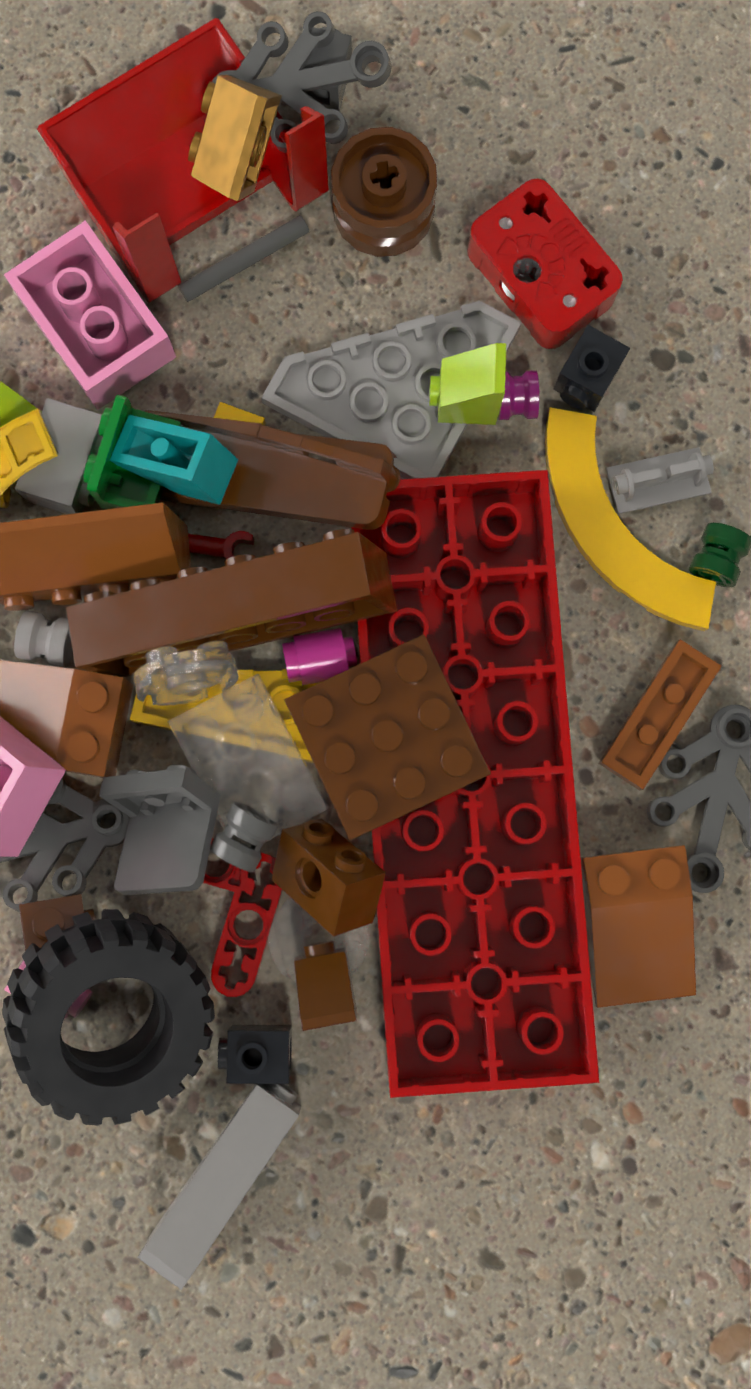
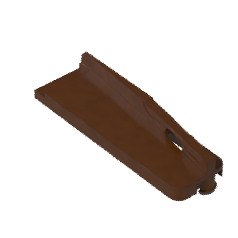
[144,410,400,530]

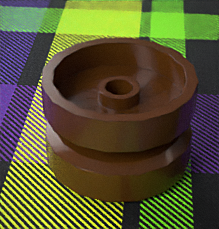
[331,127,437,257]

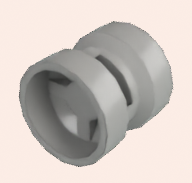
[14,610,73,668]

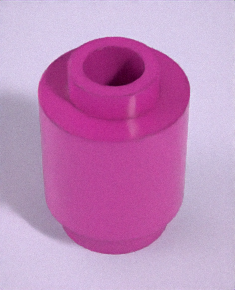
[282,628,357,686]

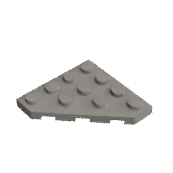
[261,300,522,479]

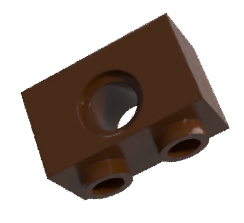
[271,818,386,937]

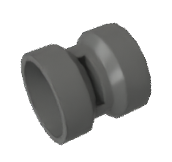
[210,801,279,872]

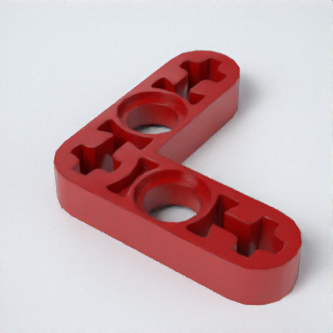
[203,838,283,997]

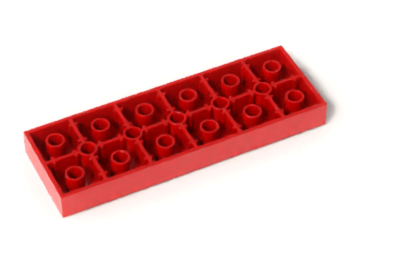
[351,470,600,1098]

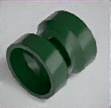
[689,522,751,588]

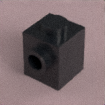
[553,325,630,412]
[218,1025,292,1084]

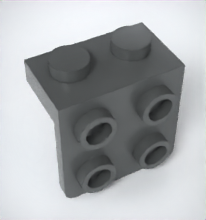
[99,765,221,895]

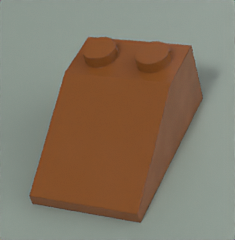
[0,660,133,778]
[580,845,696,1008]

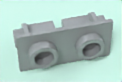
[606,447,714,515]

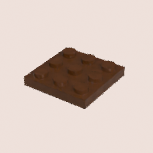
[284,634,491,841]

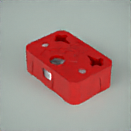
[467,179,623,349]

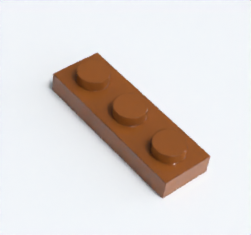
[598,639,722,790]

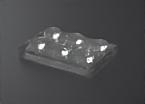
[167,674,329,838]

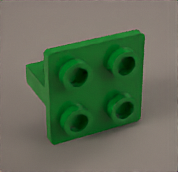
[84,394,182,510]

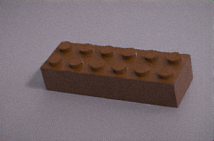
[66,529,397,677]

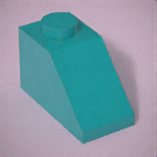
[110,415,238,505]

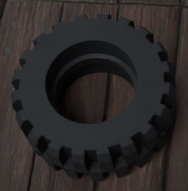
[2,909,215,1126]

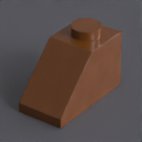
[294,940,357,1031]

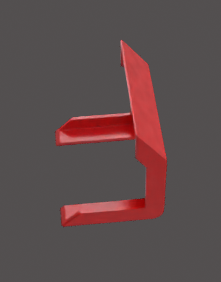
[37,18,329,303]

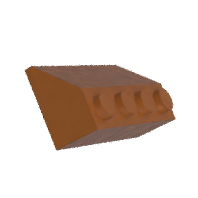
[0,503,191,611]

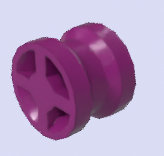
[498,370,540,420]

